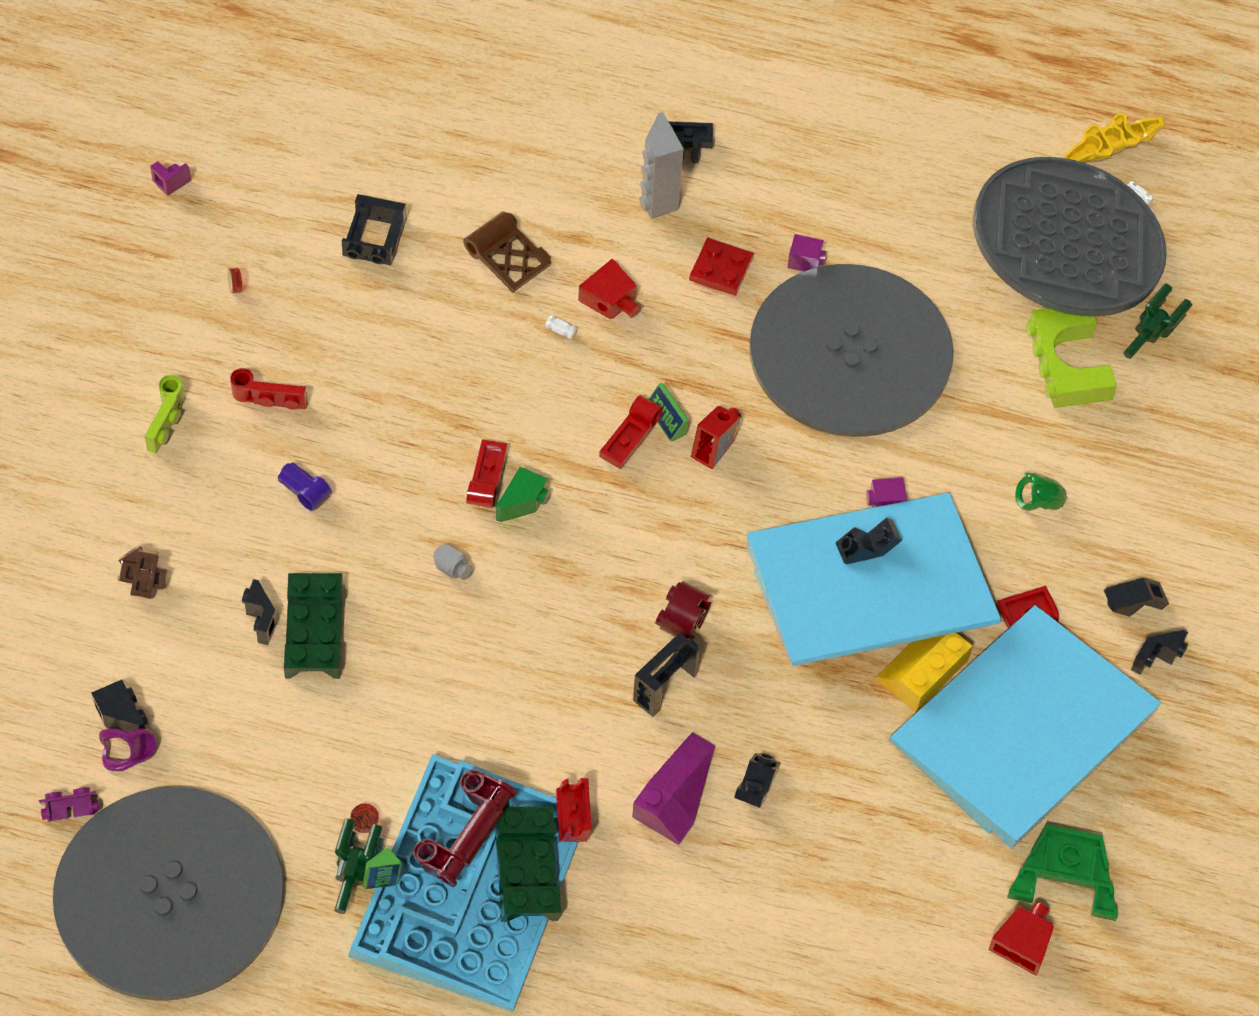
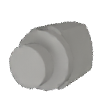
[433,544,473,580]

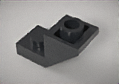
[835,517,902,565]
[1104,578,1169,617]
[242,579,277,645]
[1131,630,1189,675]
[734,753,781,808]

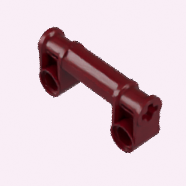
[413,769,517,887]

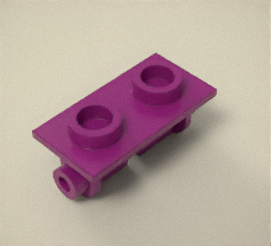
[39,787,99,822]

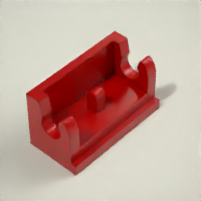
[556,778,592,842]

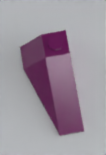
[632,732,715,845]

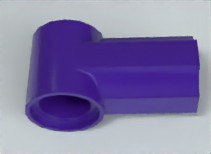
[278,462,332,511]

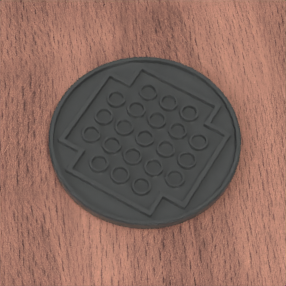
[973,157,1167,317]
[749,264,953,437]
[53,787,283,1001]

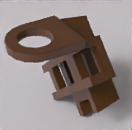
[117,545,169,599]

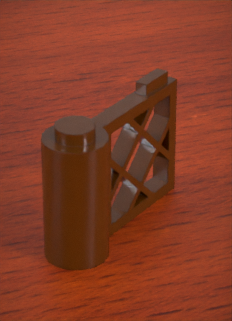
[463,211,551,293]

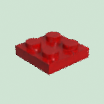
[689,237,754,296]

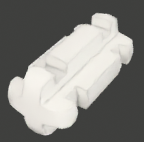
[1127,181,1154,206]
[545,316,577,339]

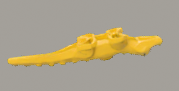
[1063,113,1166,163]

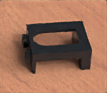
[341,194,406,266]
[633,633,700,717]

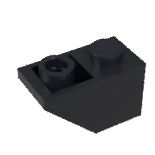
[91,679,149,732]

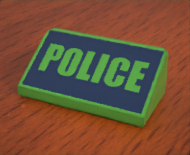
[648,383,689,441]
[362,848,402,890]

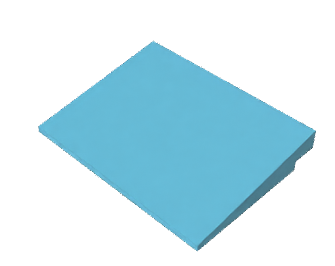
[747,493,1001,666]
[889,605,1161,849]
[348,754,578,1011]

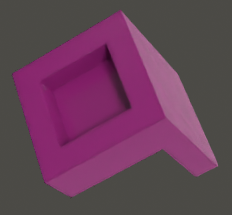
[150,161,191,196]

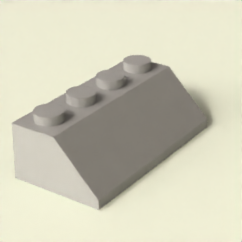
[639,112,683,219]

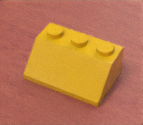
[875,633,973,713]

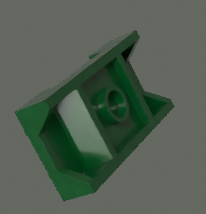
[284,573,343,679]
[495,806,561,922]

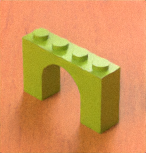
[1026,308,1117,408]

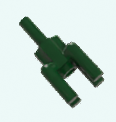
[1123,284,1192,359]
[334,818,384,914]

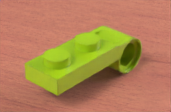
[144,375,184,453]

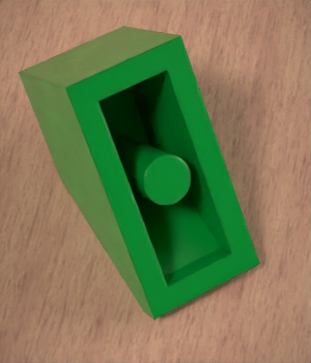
[496,467,550,522]

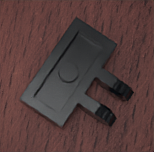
[668,121,713,163]

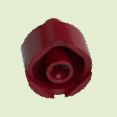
[655,581,713,640]

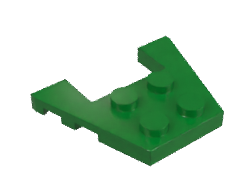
[1007,824,1118,921]

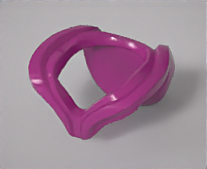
[99,728,157,772]

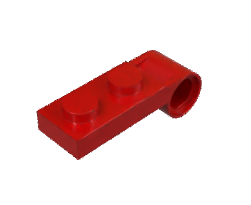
[230,368,307,410]
[599,395,663,469]
[466,439,508,508]

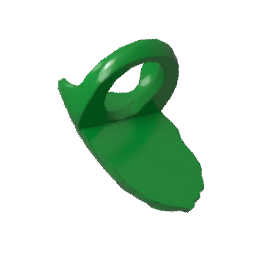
[1015,472,1068,511]

